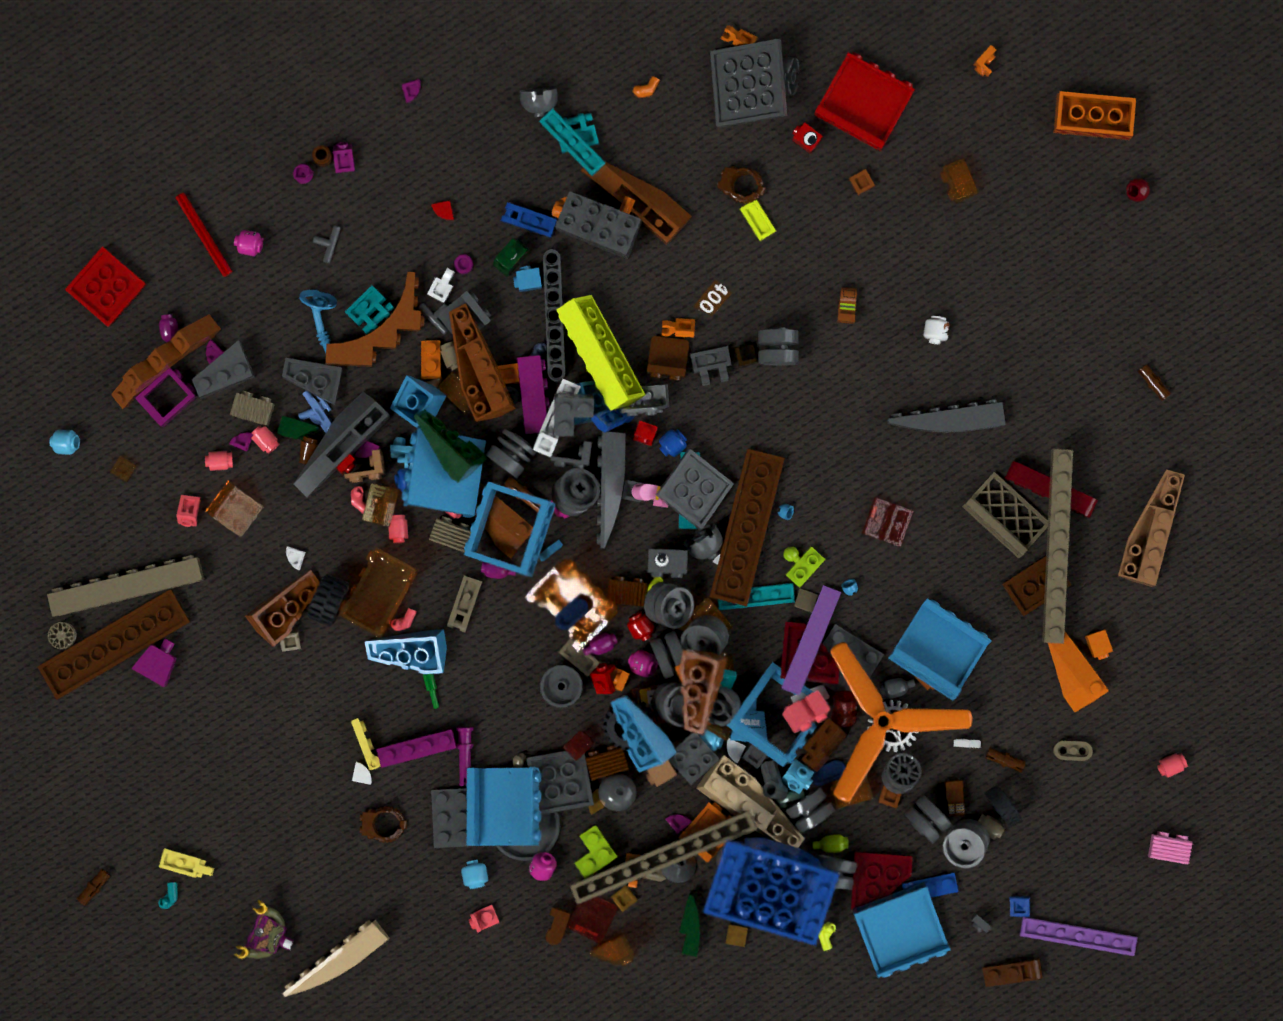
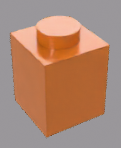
[1085,630,1113,660]

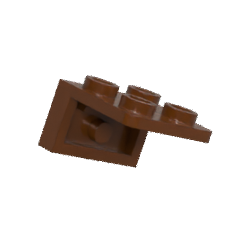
[647,336,689,381]

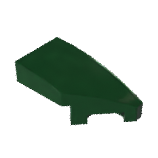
[277,416,319,440]

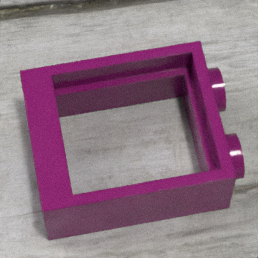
[135,368,197,427]

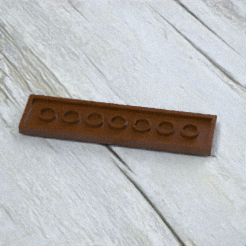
[710,449,785,607]
[38,589,190,700]

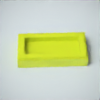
[740,199,776,241]

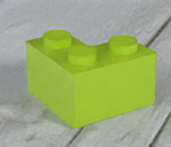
[575,824,617,879]

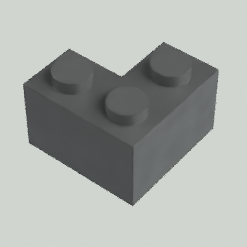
[554,394,594,436]

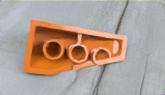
[1048,630,1109,713]

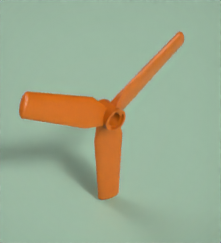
[830,642,972,802]

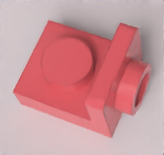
[177,495,200,527]
[468,905,500,932]

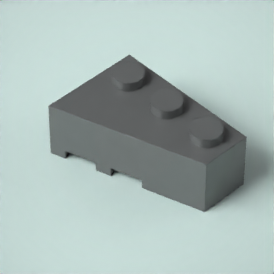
[192,340,255,399]

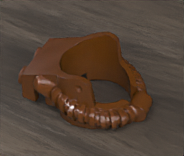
[717,166,766,204]
[360,806,407,843]

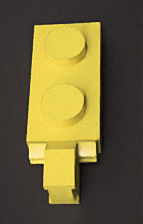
[351,718,380,770]
[159,848,215,878]

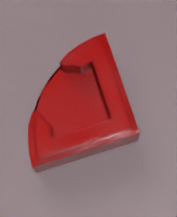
[431,201,454,220]

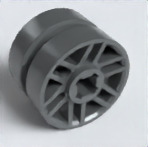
[882,753,921,794]

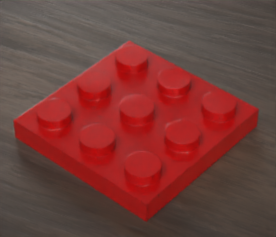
[65,246,147,327]

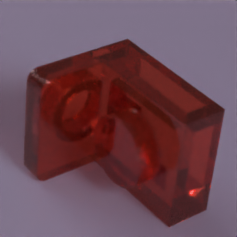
[563,730,594,761]

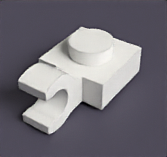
[427,268,455,303]

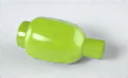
[813,834,849,853]

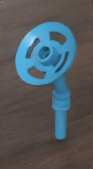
[299,290,337,353]

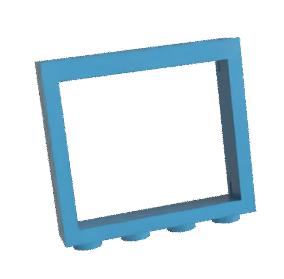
[464,482,556,577]
[727,662,828,766]

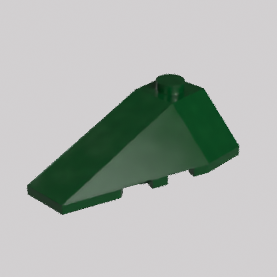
[414,409,488,483]

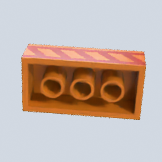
[1054,91,1136,140]

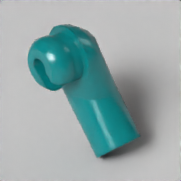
[158,882,178,909]

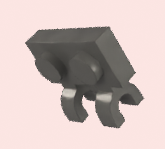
[690,346,732,386]

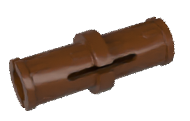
[1137,364,1171,401]
[985,747,1026,772]
[76,869,111,906]

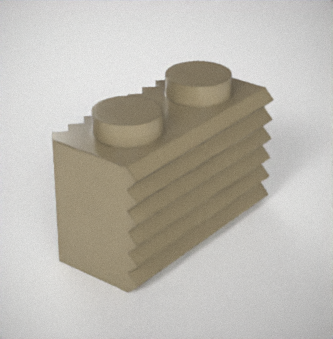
[230,391,275,426]
[429,516,471,553]

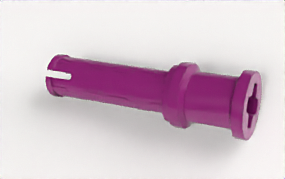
[456,727,473,786]

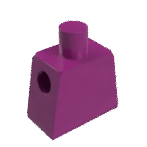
[132,638,177,687]

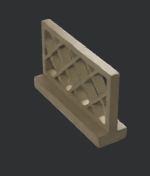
[962,472,1048,558]

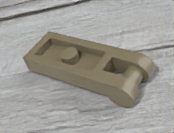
[447,576,482,632]

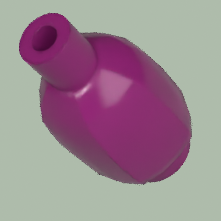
[159,314,178,343]
[481,560,516,579]
[582,633,617,656]

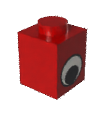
[792,123,823,154]

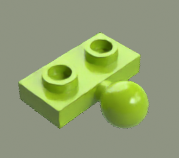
[783,546,825,588]

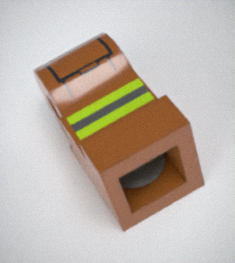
[837,287,857,324]

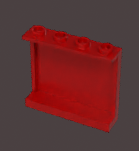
[814,52,915,152]

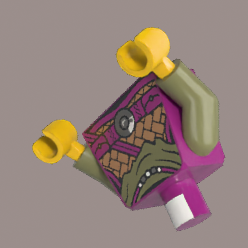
[234,900,294,959]

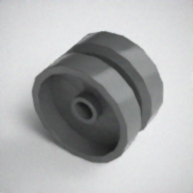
[551,468,600,516]
[644,582,694,629]
[680,615,729,655]
[649,631,683,679]
[540,666,583,707]
[786,787,835,833]
[903,795,952,844]
[943,819,990,868]
[815,854,857,890]

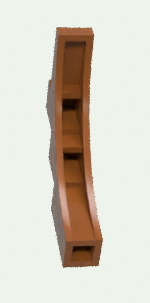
[326,272,424,367]
[111,314,221,409]

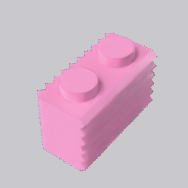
[1148,831,1192,864]

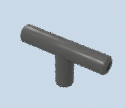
[313,225,341,263]
[418,303,449,335]

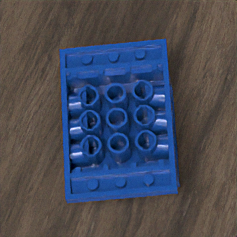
[704,838,839,945]

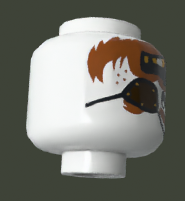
[924,316,950,345]

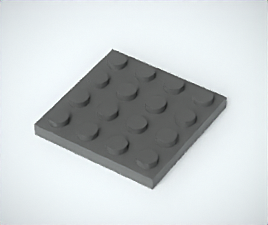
[710,39,787,127]

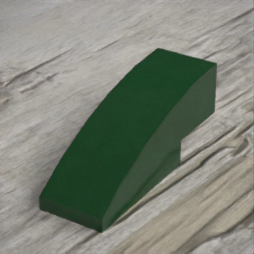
[679,894,700,957]

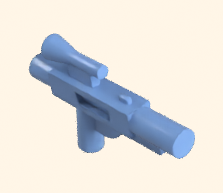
[298,391,332,433]

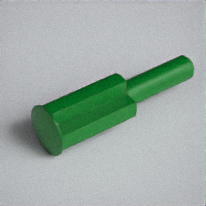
[423,674,439,709]

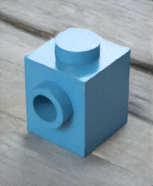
[513,266,542,292]

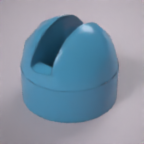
[778,504,794,520]
[841,579,858,596]

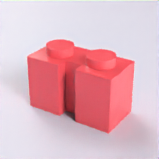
[782,690,830,733]

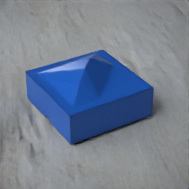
[1010,896,1030,917]

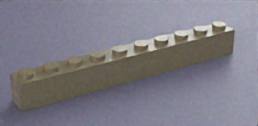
[1042,449,1073,644]
[570,810,758,904]

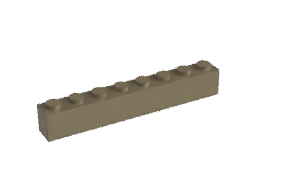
[47,555,204,617]

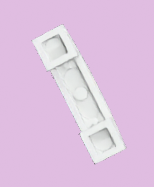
[533,379,581,457]

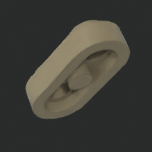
[1053,741,1093,761]

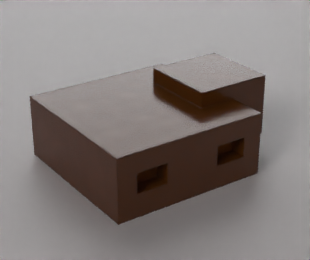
[802,718,847,772]

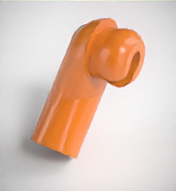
[633,76,660,98]

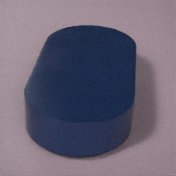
[555,598,589,630]
[810,760,846,786]

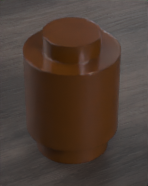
[312,145,333,167]

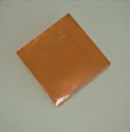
[110,456,137,482]

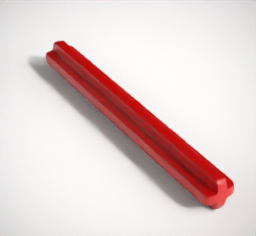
[176,193,232,277]

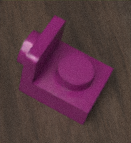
[333,142,355,173]

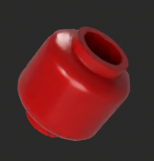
[627,611,655,641]

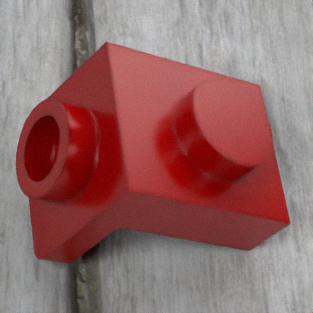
[336,454,357,476]
[590,663,616,694]

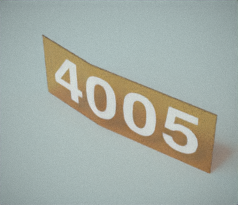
[693,280,732,316]

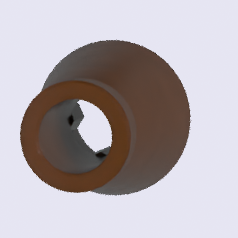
[299,436,319,465]

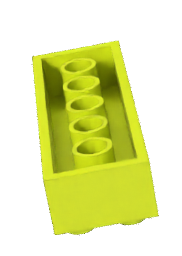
[557,295,646,410]

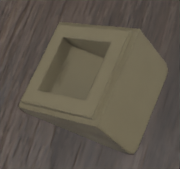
[794,589,818,613]
[280,626,301,652]

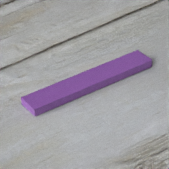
[782,585,841,695]
[1020,917,1137,956]

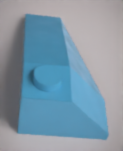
[365,629,447,674]
[611,696,677,772]

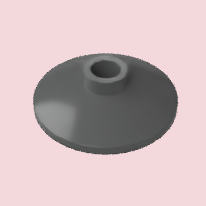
[660,856,696,883]

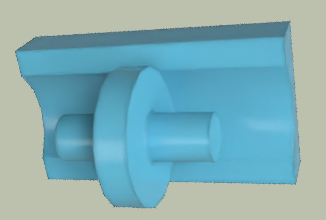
[390,437,413,468]

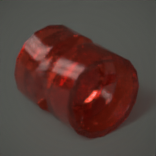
[831,691,858,727]

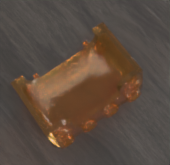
[338,548,419,638]
[525,559,618,652]

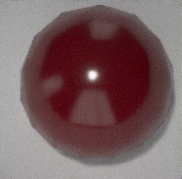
[1126,178,1150,202]

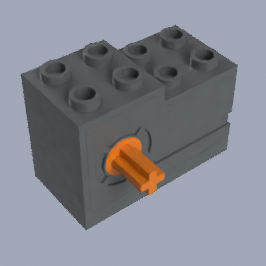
[552,191,642,259]

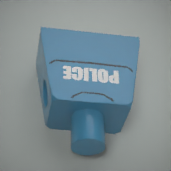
[730,699,767,742]

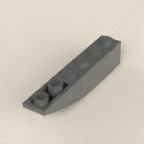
[887,400,1006,433]

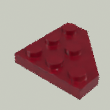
[780,622,840,684]
[850,852,913,910]

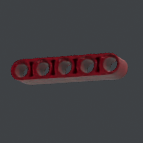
[1005,461,1098,518]

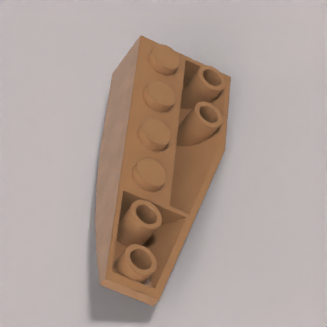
[1118,470,1185,587]

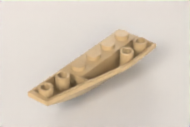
[697,756,804,848]
[283,920,389,996]

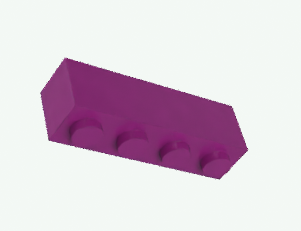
[517,355,550,434]
[377,729,457,768]

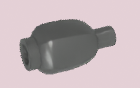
[879,678,915,699]

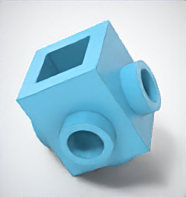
[782,759,814,794]

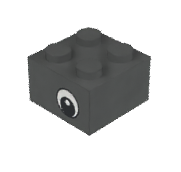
[648,549,687,578]

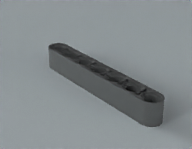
[543,249,566,382]

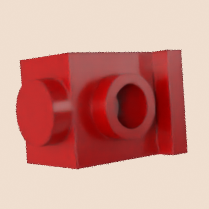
[633,421,658,446]

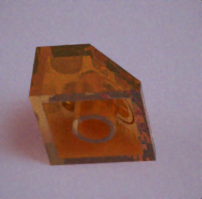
[589,933,635,966]

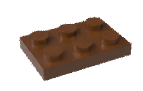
[1002,556,1072,616]

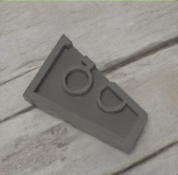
[282,358,343,406]

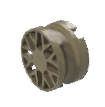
[48,622,77,649]

